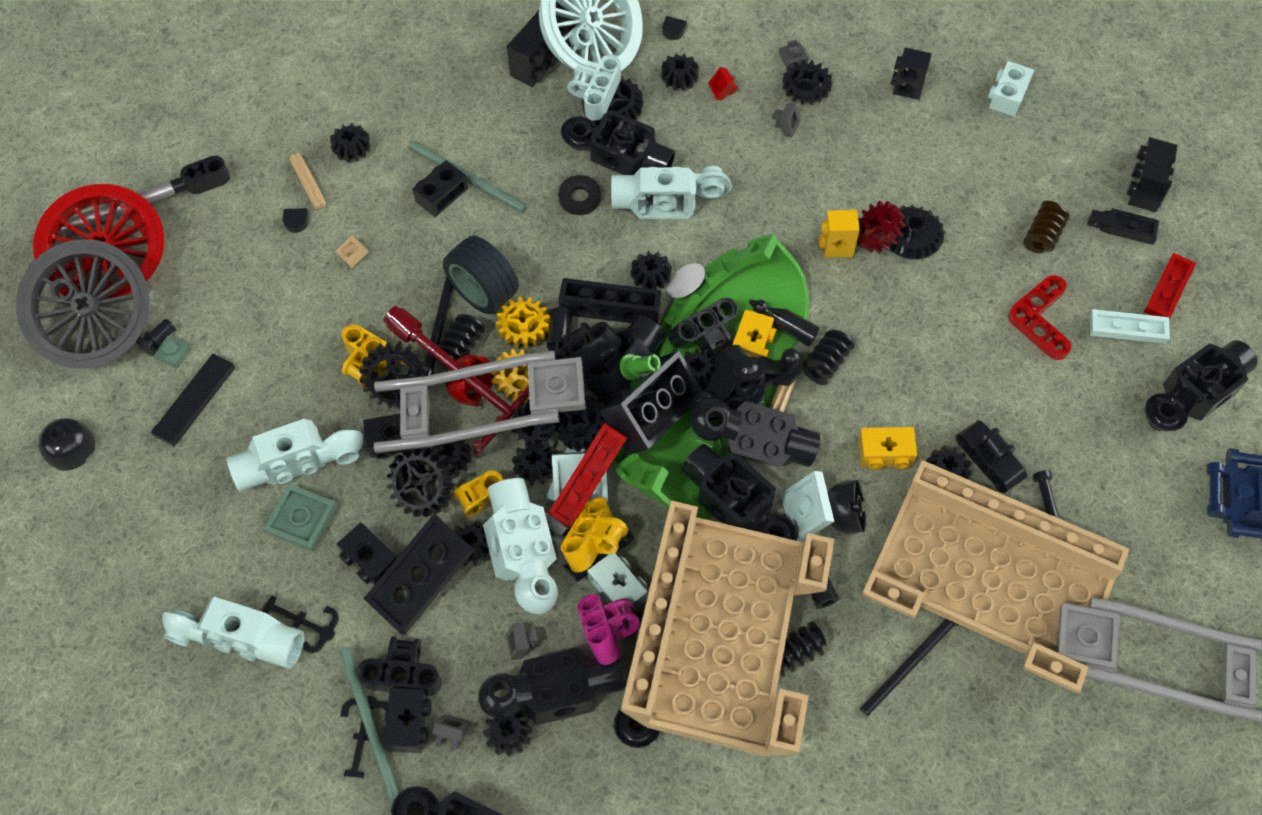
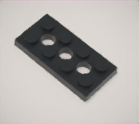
[363,514,475,635]

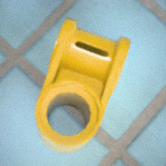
[453,471,503,517]

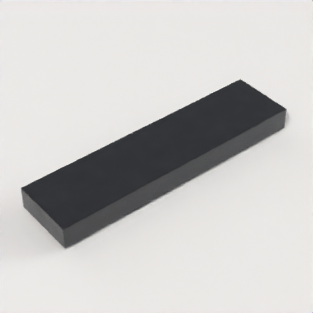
[151,353,235,447]

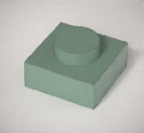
[154,336,191,368]

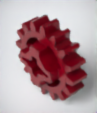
[857,201,906,254]

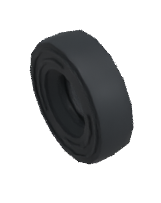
[558,175,601,216]

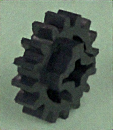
[782,60,832,105]
[555,395,606,452]

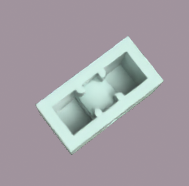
[587,553,649,613]

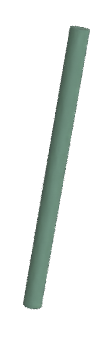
[410,141,527,213]
[339,647,400,806]

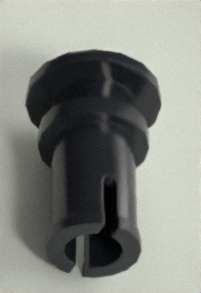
[136,319,176,356]

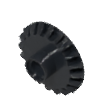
[889,204,945,260]

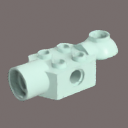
[611,166,732,219]
[227,419,363,492]
[483,478,558,614]
[162,597,304,669]

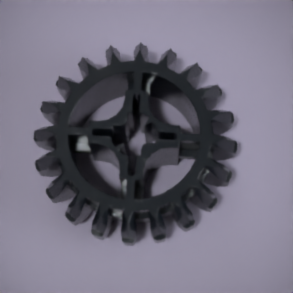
[582,75,644,126]
[359,340,430,409]
[386,447,458,517]

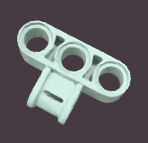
[567,54,621,121]

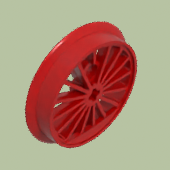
[33,184,165,300]

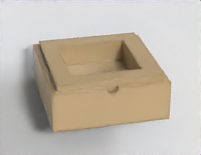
[335,235,369,268]

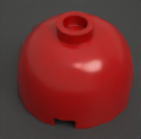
[446,355,493,407]

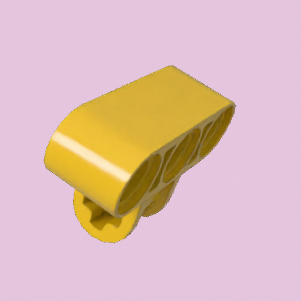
[341,324,406,387]
[561,497,628,572]

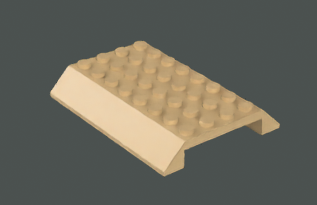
[862,460,1129,694]
[621,501,834,756]

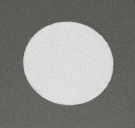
[667,263,705,298]

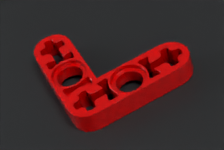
[1008,275,1071,360]

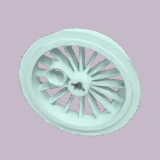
[539,0,643,71]

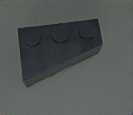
[1126,137,1178,213]

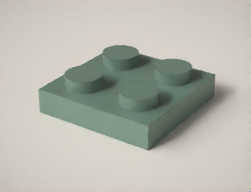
[263,484,337,552]

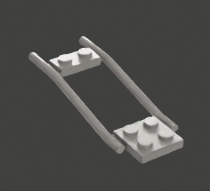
[374,351,586,453]
[1056,597,1262,722]

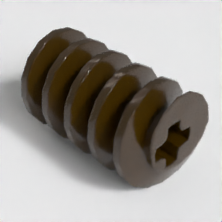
[1023,200,1070,254]

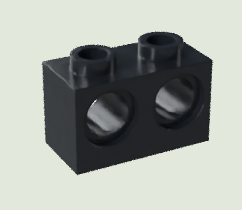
[890,47,932,100]
[412,160,469,217]

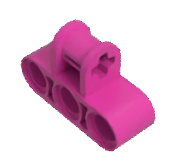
[577,594,640,665]

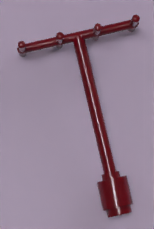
[383,305,529,458]

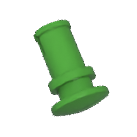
[620,354,661,380]

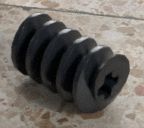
[438,314,486,360]
[802,329,855,385]
[780,621,827,677]

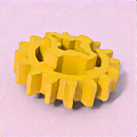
[496,297,550,349]
[490,349,529,403]

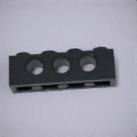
[558,278,662,324]

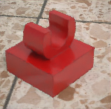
[708,67,739,100]

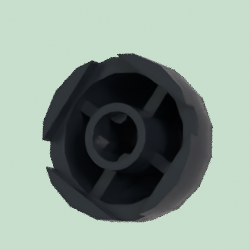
[38,418,95,471]
[828,480,866,534]

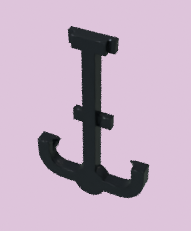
[262,596,339,653]
[340,696,388,778]

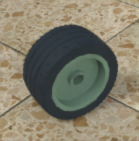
[442,235,519,314]

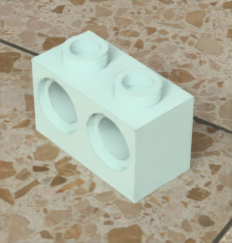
[988,61,1034,117]

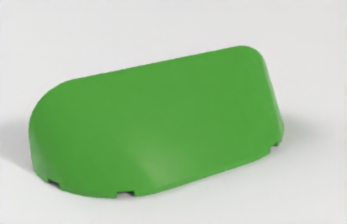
[612,234,809,520]

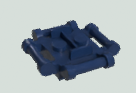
[1207,448,1262,539]

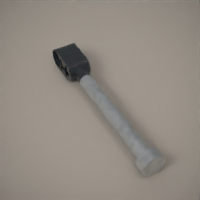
[55,155,230,244]

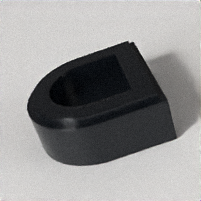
[662,16,687,40]
[283,208,309,233]

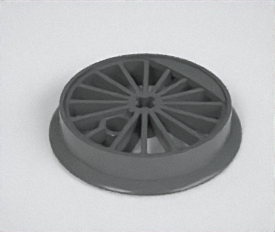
[16,239,149,369]

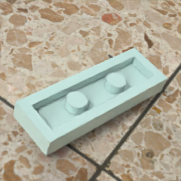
[1090,309,1170,344]

